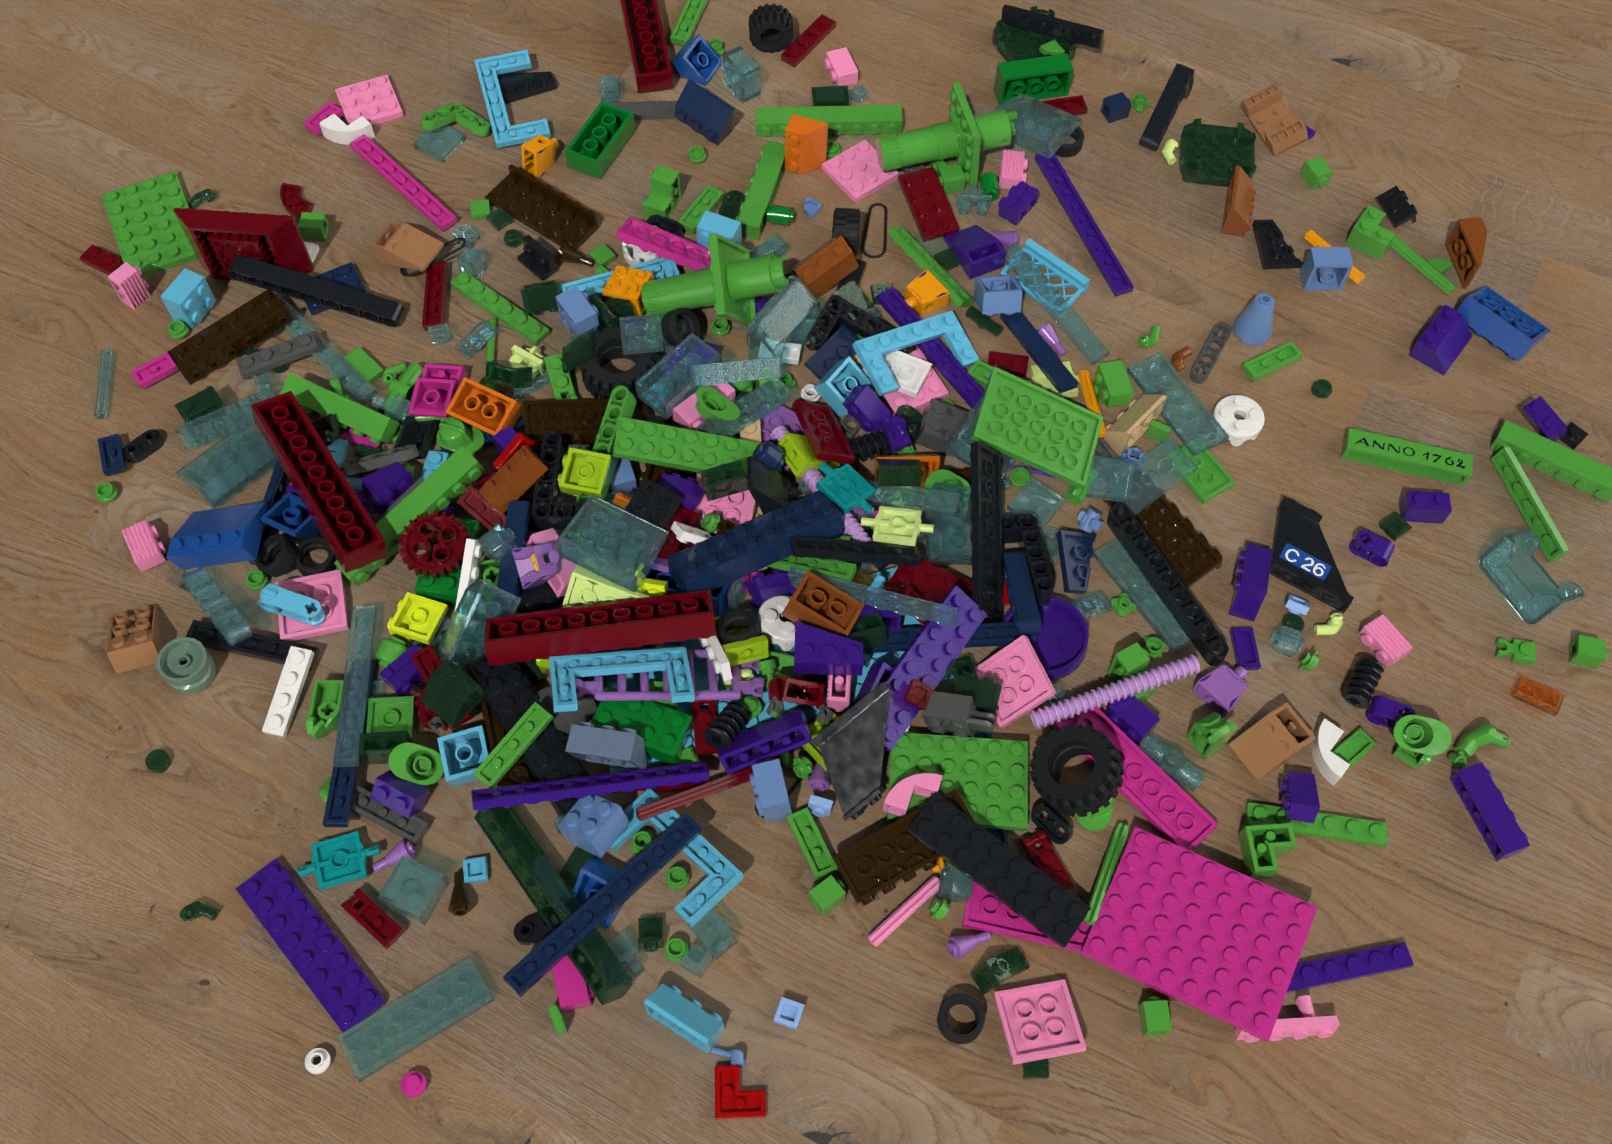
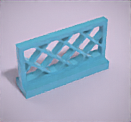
[1000,238,1090,318]

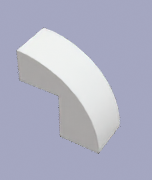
[319,114,375,145]
[1311,718,1350,786]

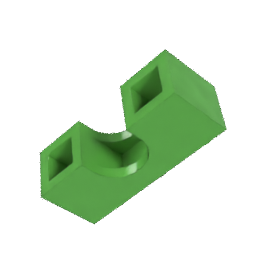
[930,157,966,194]

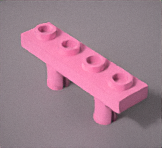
[1234,995,1340,1043]

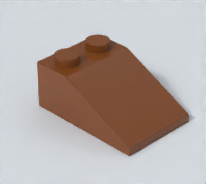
[1445,217,1487,289]
[781,571,865,638]

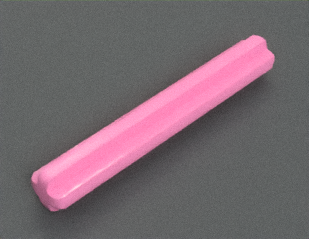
[868,876,942,947]

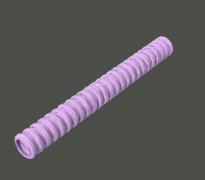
[770,426,872,543]
[1030,654,1200,730]

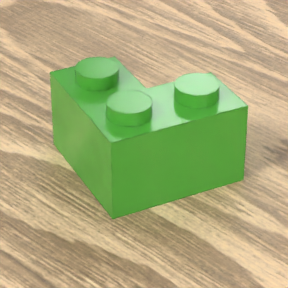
[642,165,681,218]
[1345,205,1395,261]
[1093,360,1134,408]
[1107,642,1159,703]
[1238,823,1297,880]

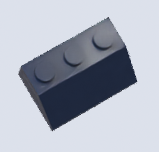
[675,79,734,146]

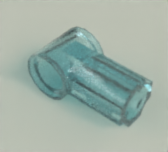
[749,233,789,258]

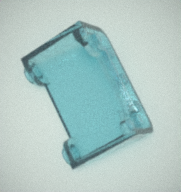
[1479,528,1587,624]

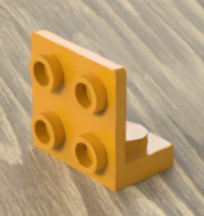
[602,266,654,316]

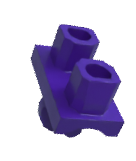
[879,414,912,452]

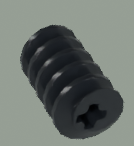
[847,430,889,465]
[1342,658,1384,709]
[704,701,750,748]

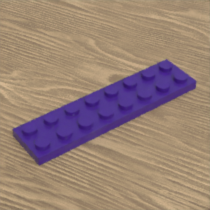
[884,585,987,752]
[235,858,387,1036]

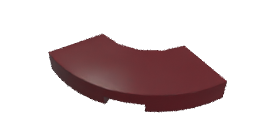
[280,183,313,220]

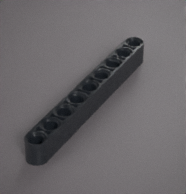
[227,255,405,327]
[1107,503,1229,666]

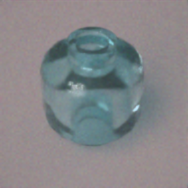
[1270,626,1306,657]

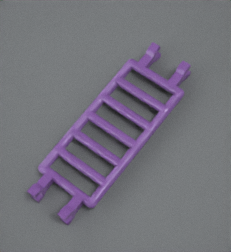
[575,649,764,701]

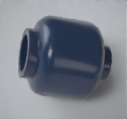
[752,441,785,470]

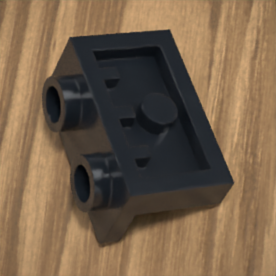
[1376,186,1418,228]
[517,235,557,281]

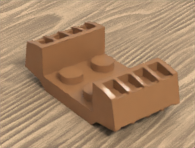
[1242,83,1308,156]

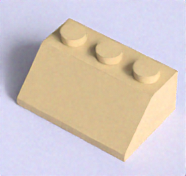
[1104,394,1167,456]

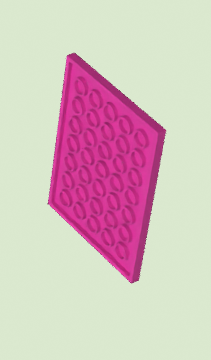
[1080,827,1318,1042]

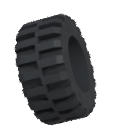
[579,326,658,399]
[1030,723,1124,817]

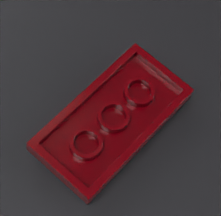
[898,167,960,242]
[792,399,855,464]
[888,557,972,608]

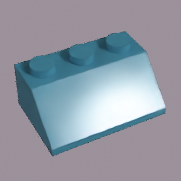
[644,983,725,1054]

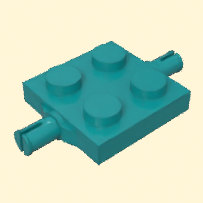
[816,462,876,515]
[297,831,381,891]

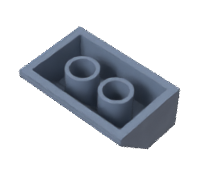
[565,722,646,769]

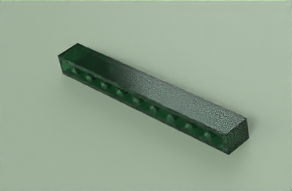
[474,806,634,1005]

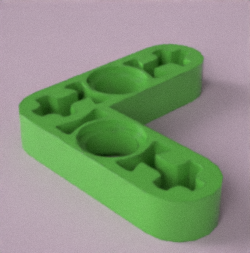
[420,103,491,136]

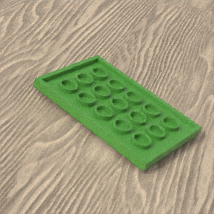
[101,171,197,278]
[970,366,1104,489]
[887,733,1028,831]

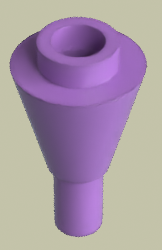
[988,231,1020,249]
[1037,323,1067,357]
[807,763,829,793]
[372,839,416,873]
[947,931,991,960]

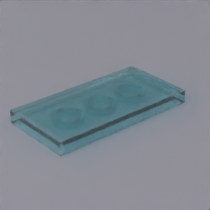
[1104,438,1197,516]

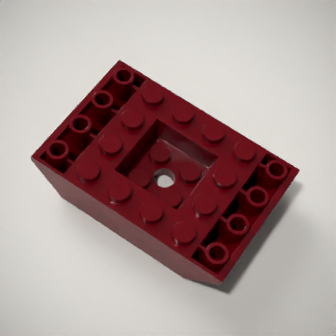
[174,208,314,281]

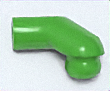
[382,362,406,386]

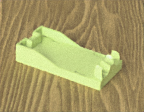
[562,564,650,608]

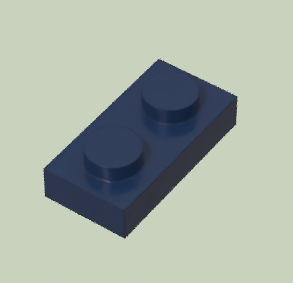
[97,434,127,477]

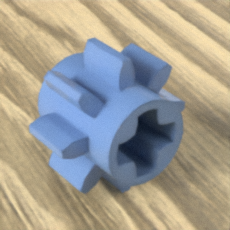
[1120,447,1147,473]
[1076,507,1104,533]

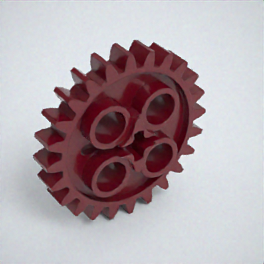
[398,510,470,579]

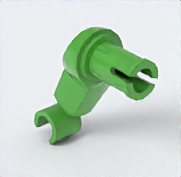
[1448,724,1511,769]

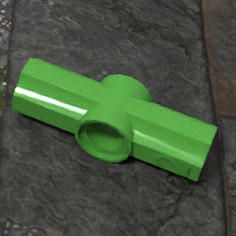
[378,362,423,418]

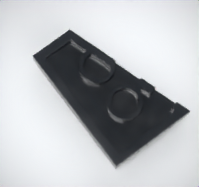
[497,71,557,104]
[1252,219,1303,269]

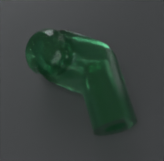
[187,189,216,209]
[179,901,219,921]

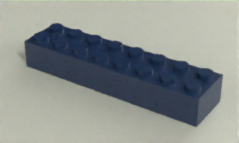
[667,491,844,592]

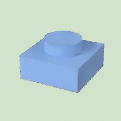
[1285,593,1310,615]
[808,795,833,817]
[773,997,805,1031]

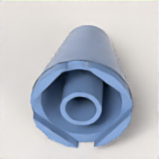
[1233,293,1275,346]

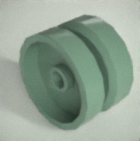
[156,637,216,695]

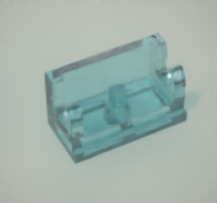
[687,908,736,960]

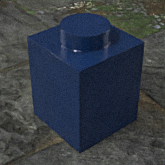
[1101,92,1131,123]

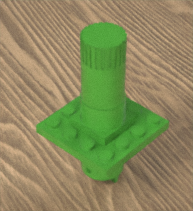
[875,81,1018,190]
[641,233,789,328]

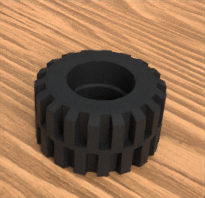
[748,3,794,53]
[832,207,861,258]

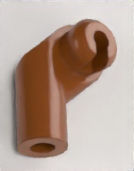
[1171,347,1192,372]

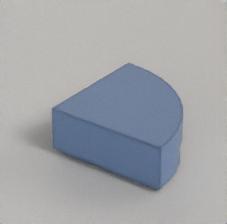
[804,196,823,220]

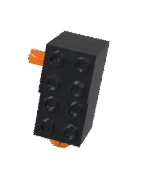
[599,478,683,582]

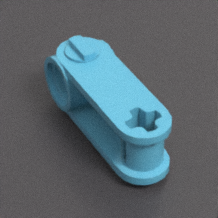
[257,583,326,626]

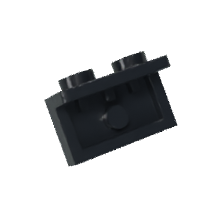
[312,414,341,446]
[393,416,438,460]

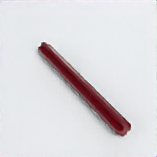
[636,763,759,821]

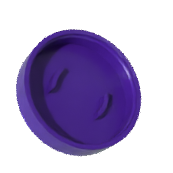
[1000,597,1088,681]

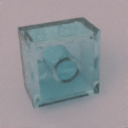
[722,46,761,103]
[377,855,449,925]

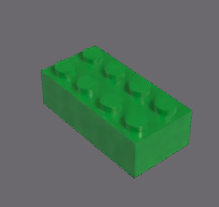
[994,53,1073,105]
[565,101,635,179]
[414,515,483,607]
[591,686,694,765]

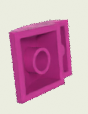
[408,364,468,418]

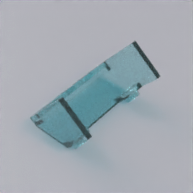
[748,275,821,375]

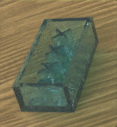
[635,333,723,420]

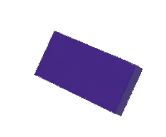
[1229,627,1261,670]

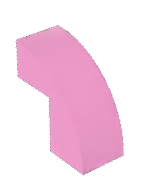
[882,773,943,817]

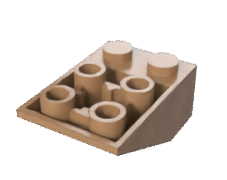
[369,220,444,271]
[106,605,163,674]
[1228,702,1316,781]

